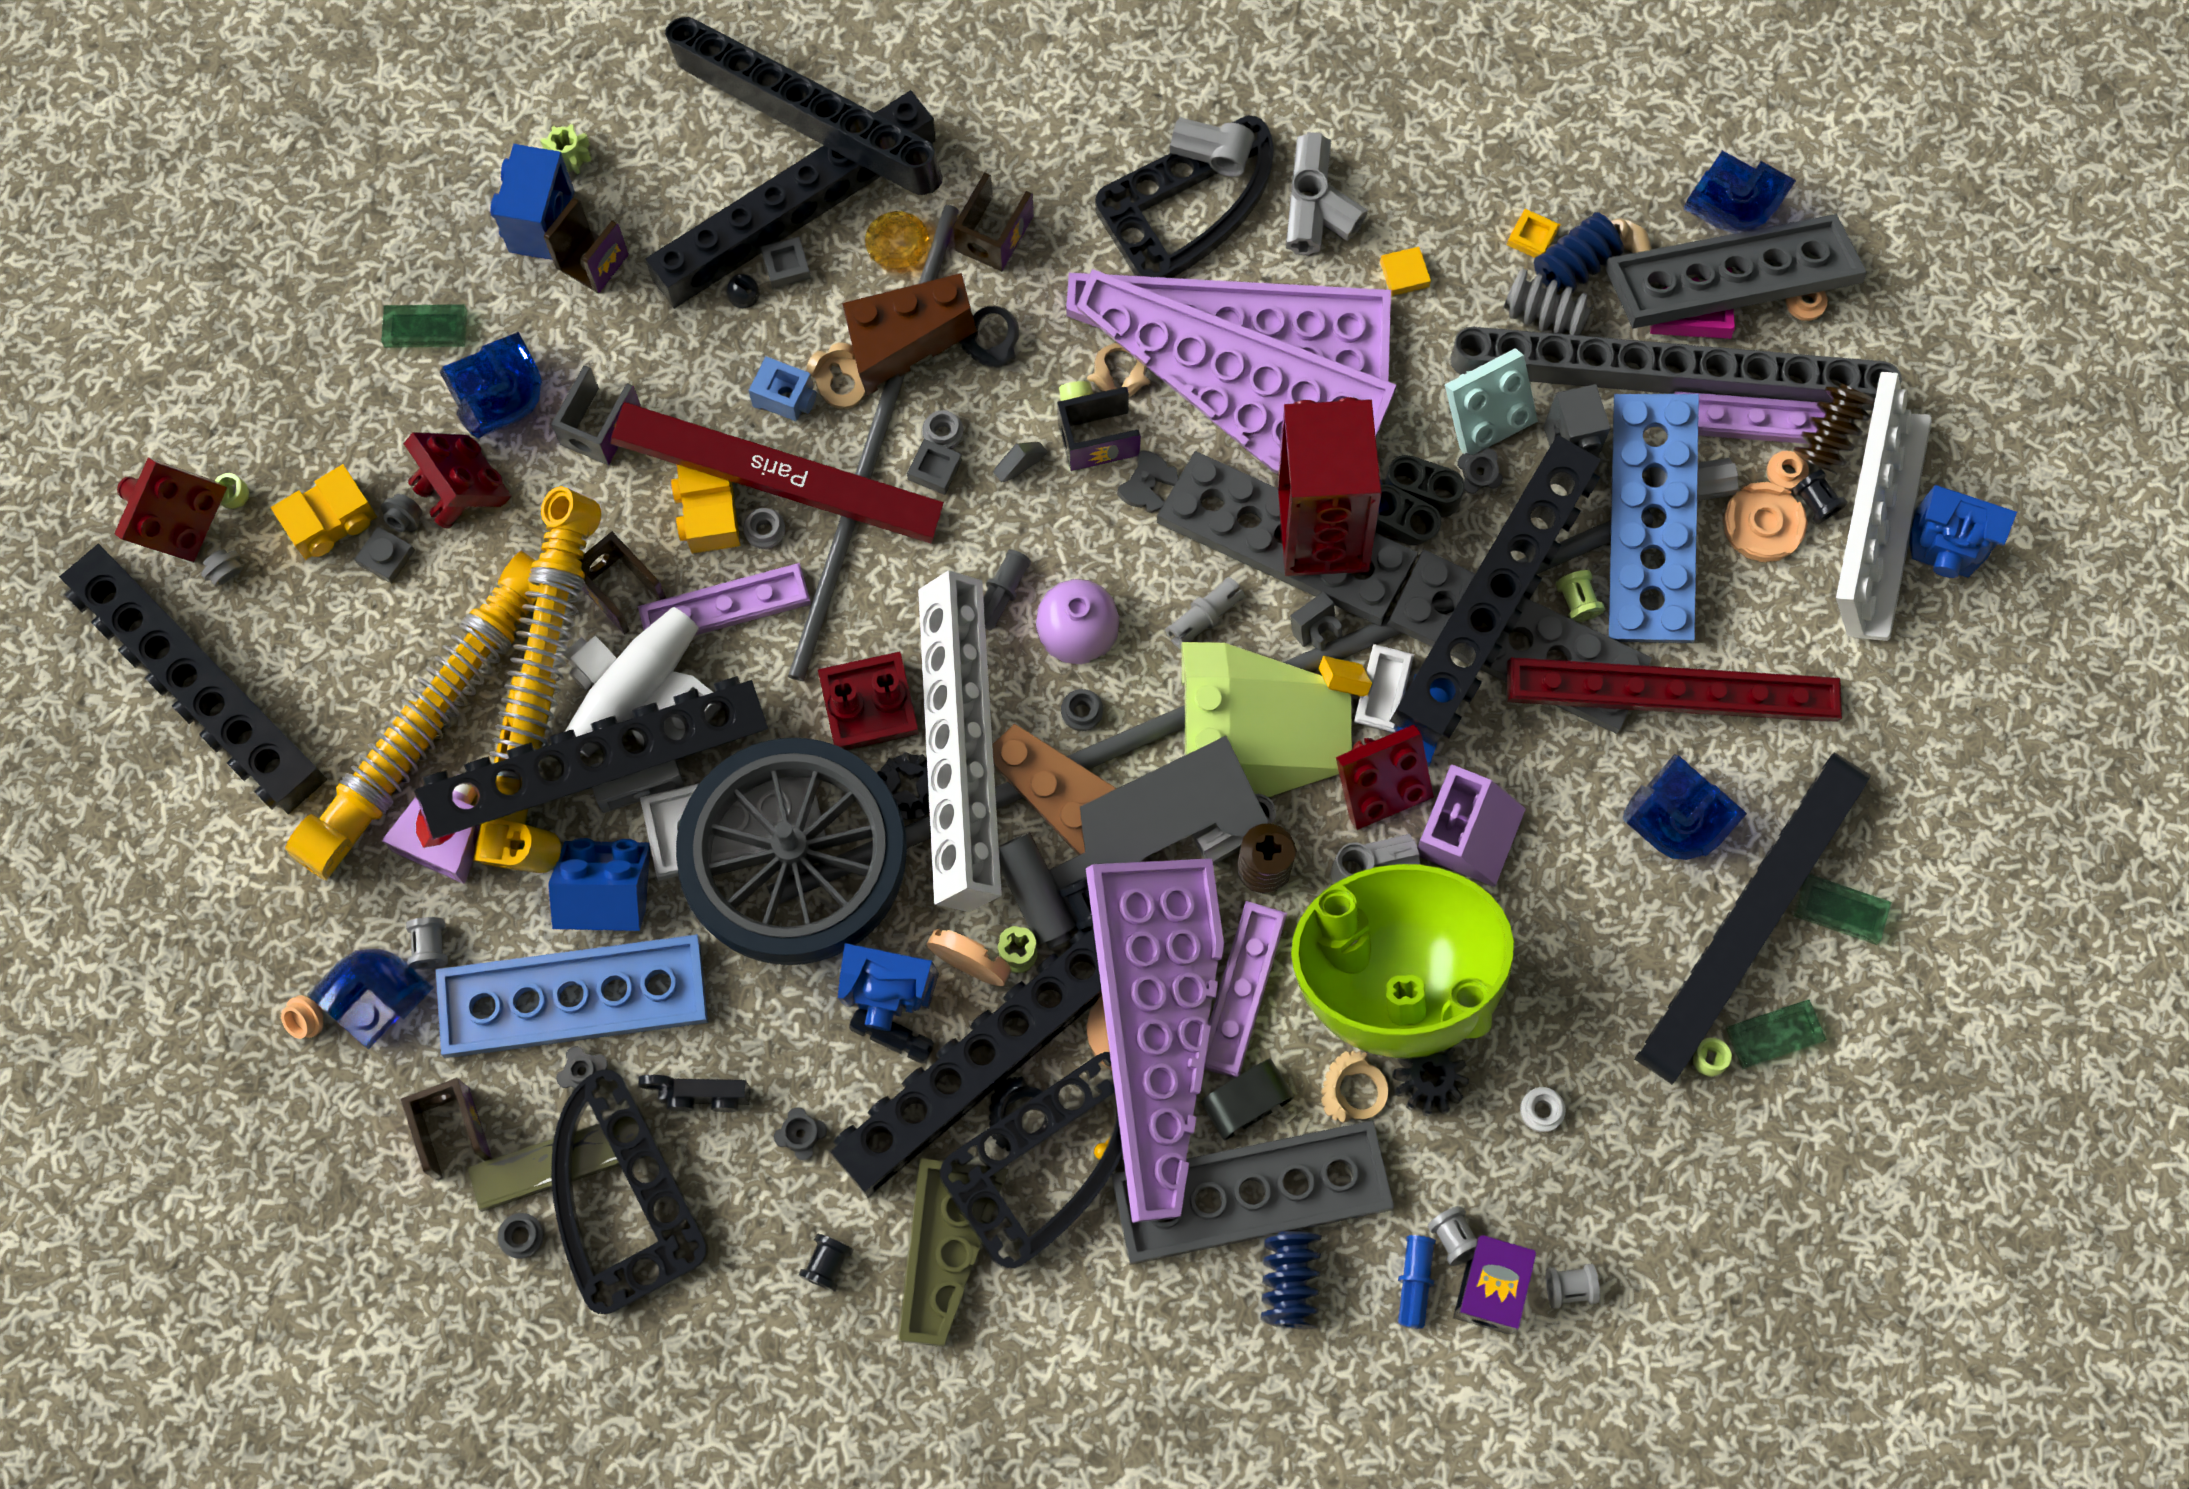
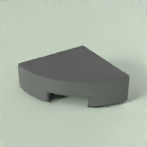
[993,442,1048,482]

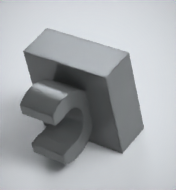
[1290,592,1343,651]

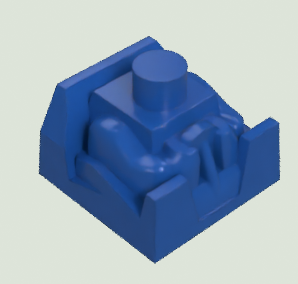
[1909,485,2017,578]
[838,943,939,1031]

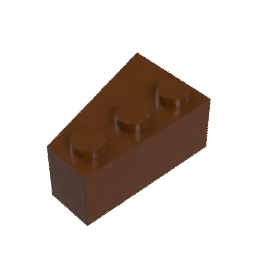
[843,273,977,396]

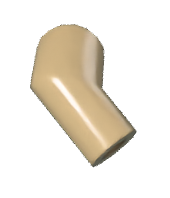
[1611,218,1652,253]

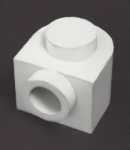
[564,636,617,691]

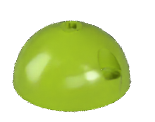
[1291,864,1514,1058]

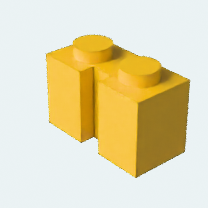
[270,464,377,560]
[671,464,741,554]

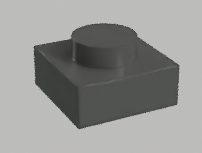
[761,237,811,289]
[907,439,962,495]
[354,526,415,584]

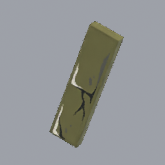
[467,1112,647,1212]

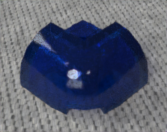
[1684,150,1796,234]
[439,332,543,439]
[1622,754,1747,860]
[307,948,434,1050]

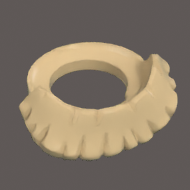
[1321,1051,1388,1123]

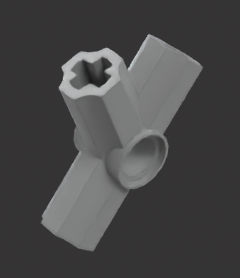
[1286,132,1368,256]

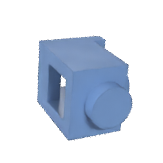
[748,356,817,422]

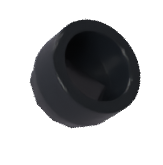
[727,274,760,308]

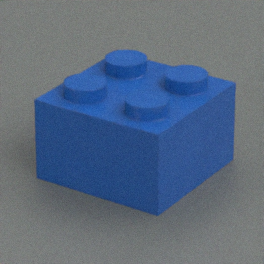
[490,144,575,260]

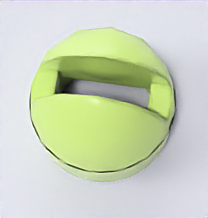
[1059,381,1093,401]
[215,473,249,509]
[1693,1038,1732,1077]

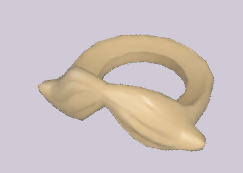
[1087,343,1151,397]

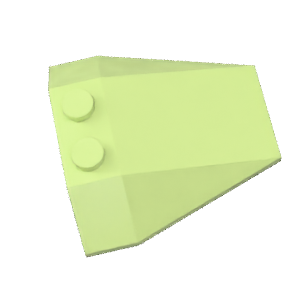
[1181,642,1352,797]

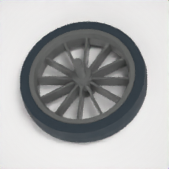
[676,738,907,965]

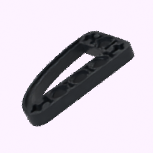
[1095,116,1274,278]
[940,1052,1123,1270]
[551,1069,708,1314]

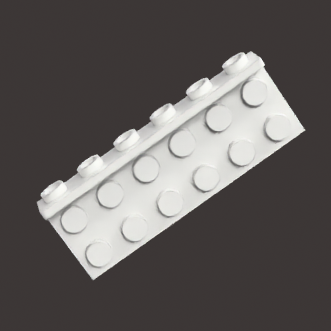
[1836,372,1932,641]

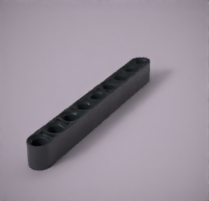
[665,17,943,195]
[1634,752,1871,1084]

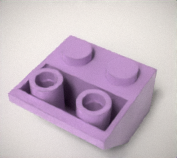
[1417,764,1526,887]

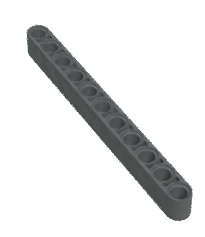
[1450,327,1902,411]

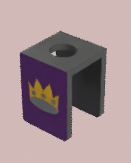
[551,365,641,466]

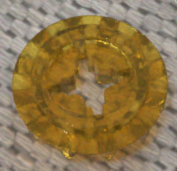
[865,211,929,272]

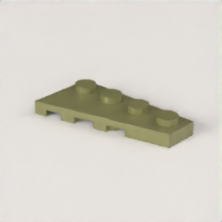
[897,1158,1009,1347]

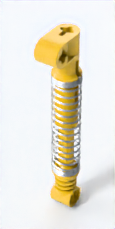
[472,486,601,873]
[285,550,540,881]

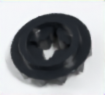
[877,752,930,820]

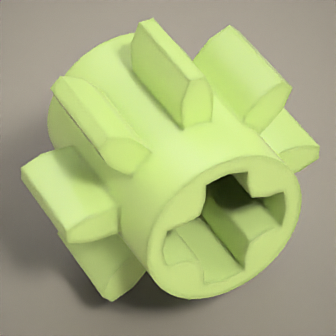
[540,124,591,174]

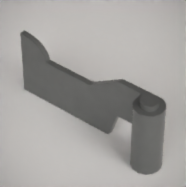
[999,736,1269,949]

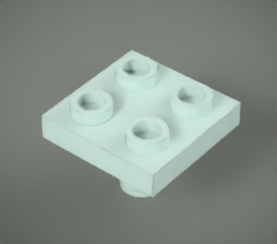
[1445,348,1538,456]

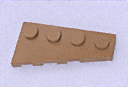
[992,724,1117,855]

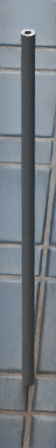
[788,205,959,682]

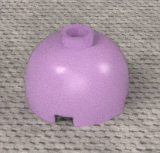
[1036,579,1119,664]

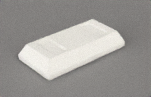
[1354,644,1414,732]

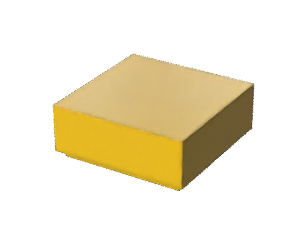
[1507,209,1561,258]
[1380,247,1431,296]
[1318,656,1372,697]

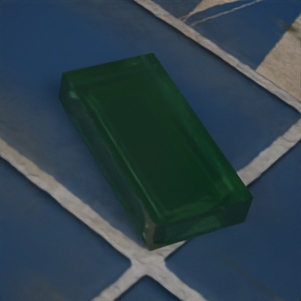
[381,304,467,348]
[1793,874,1892,945]
[1726,999,1827,1069]

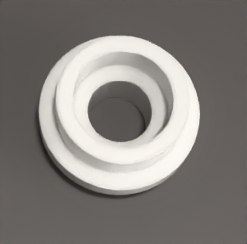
[1520,1087,1566,1132]

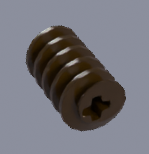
[1793,382,1875,475]
[1237,823,1297,894]

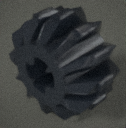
[1392,1047,1469,1116]

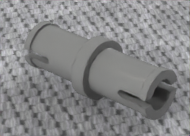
[1165,577,1245,649]

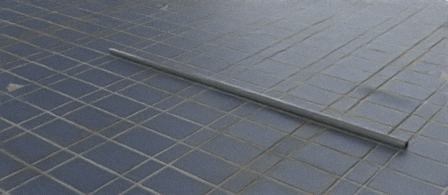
[766,509,1653,904]

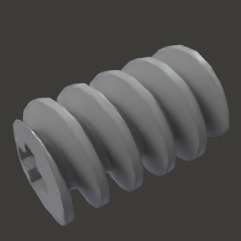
[1503,267,1595,336]

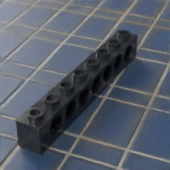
[645,90,936,309]
[1390,434,1601,747]
[59,543,327,815]
[414,676,768,841]
[830,926,1102,1198]

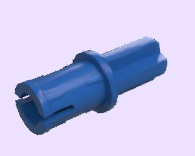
[1398,1235,1436,1329]

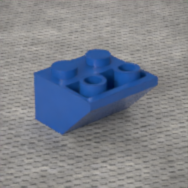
[548,838,650,931]

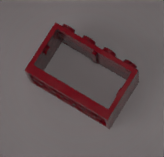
[1277,397,1381,576]

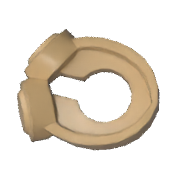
[807,343,866,409]

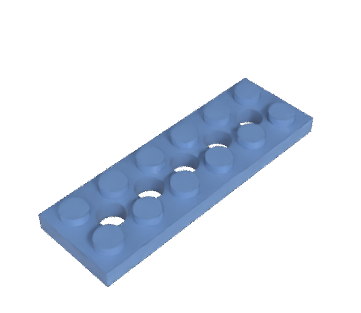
[1609,394,1699,643]
[436,934,708,1058]

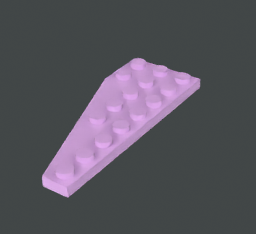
[1077,269,1396,474]
[1066,273,1391,381]
[1086,859,1224,1223]

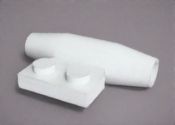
[564,607,722,761]

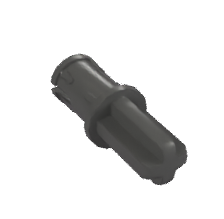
[983,550,1031,630]

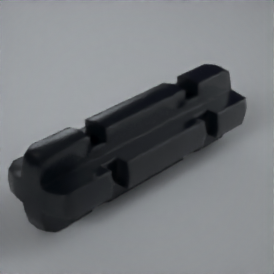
[849,1008,934,1063]

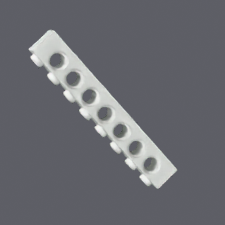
[918,570,1002,912]

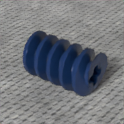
[1533,212,1624,293]
[1260,1232,1322,1329]

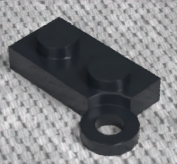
[638,1075,751,1112]

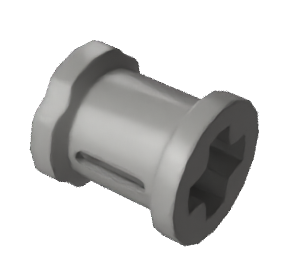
[406,917,448,970]
[1428,1206,1477,1266]
[1545,1264,1600,1309]

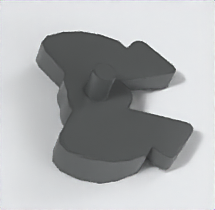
[1117,450,1178,513]

